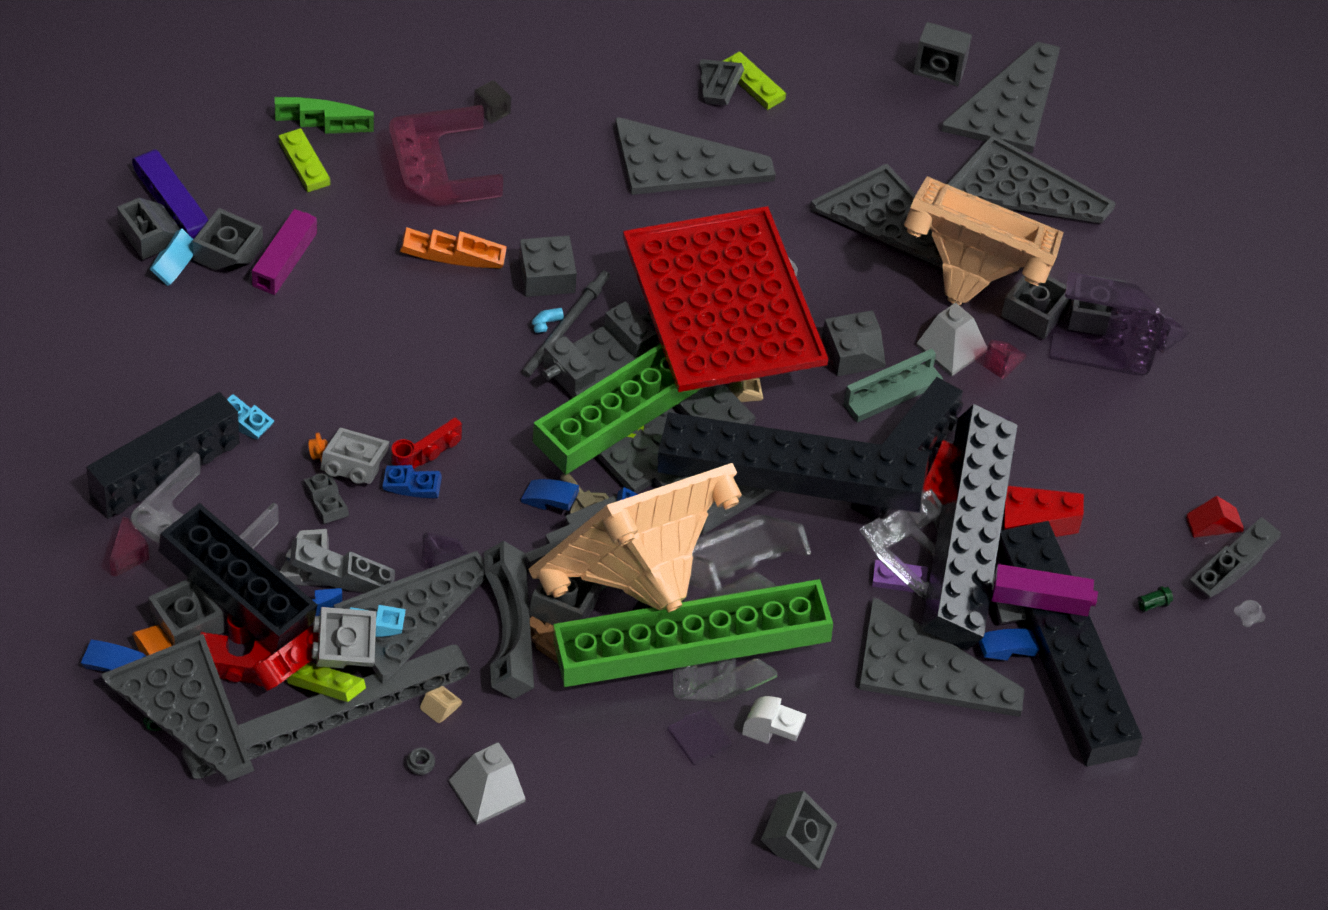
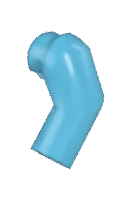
[532,308,564,333]

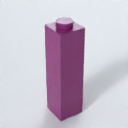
[252,209,317,295]
[992,564,1098,616]

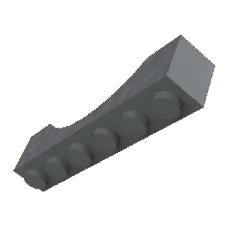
[484,541,534,699]

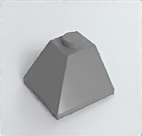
[916,303,988,377]
[449,742,525,825]

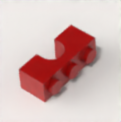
[200,632,274,686]

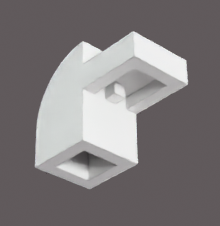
[742,696,806,744]

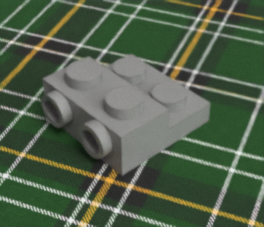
[321,428,389,484]
[311,607,376,668]

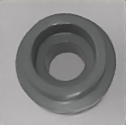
[407,747,435,775]

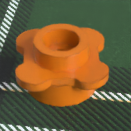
[309,432,328,463]

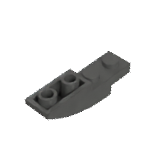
[1190,516,1281,598]
[290,537,395,593]

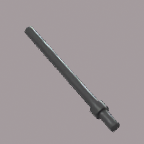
[521,270,610,378]

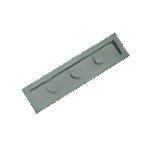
[843,349,943,423]

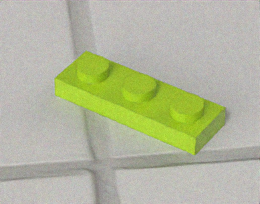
[723,51,786,110]
[278,128,330,192]
[287,662,366,702]

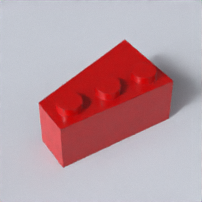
[1001,486,1084,537]

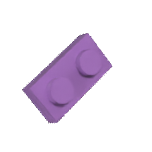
[872,560,928,594]

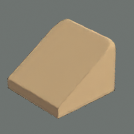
[729,378,763,402]
[420,686,462,723]

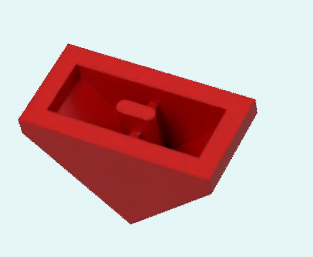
[1186,496,1244,538]

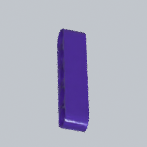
[132,149,209,239]

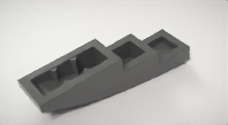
[525,496,616,569]

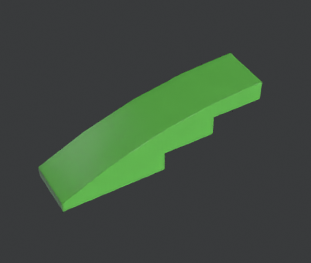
[274,97,374,134]

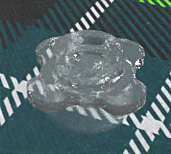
[1234,600,1266,627]

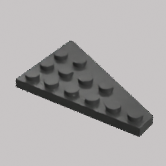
[942,42,1060,153]
[615,118,776,195]
[947,135,1116,223]
[810,164,943,269]
[333,551,487,683]
[859,598,1024,717]
[101,634,255,781]

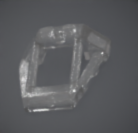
[859,489,943,601]

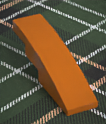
[400,227,507,268]

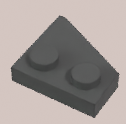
[700,59,744,105]

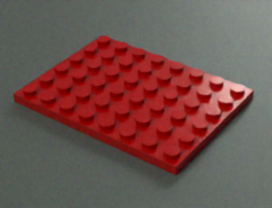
[623,206,828,392]

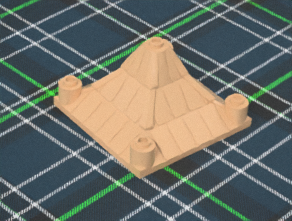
[904,176,1064,305]
[528,463,742,612]

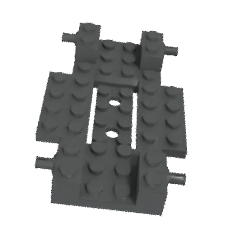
[542,301,775,535]

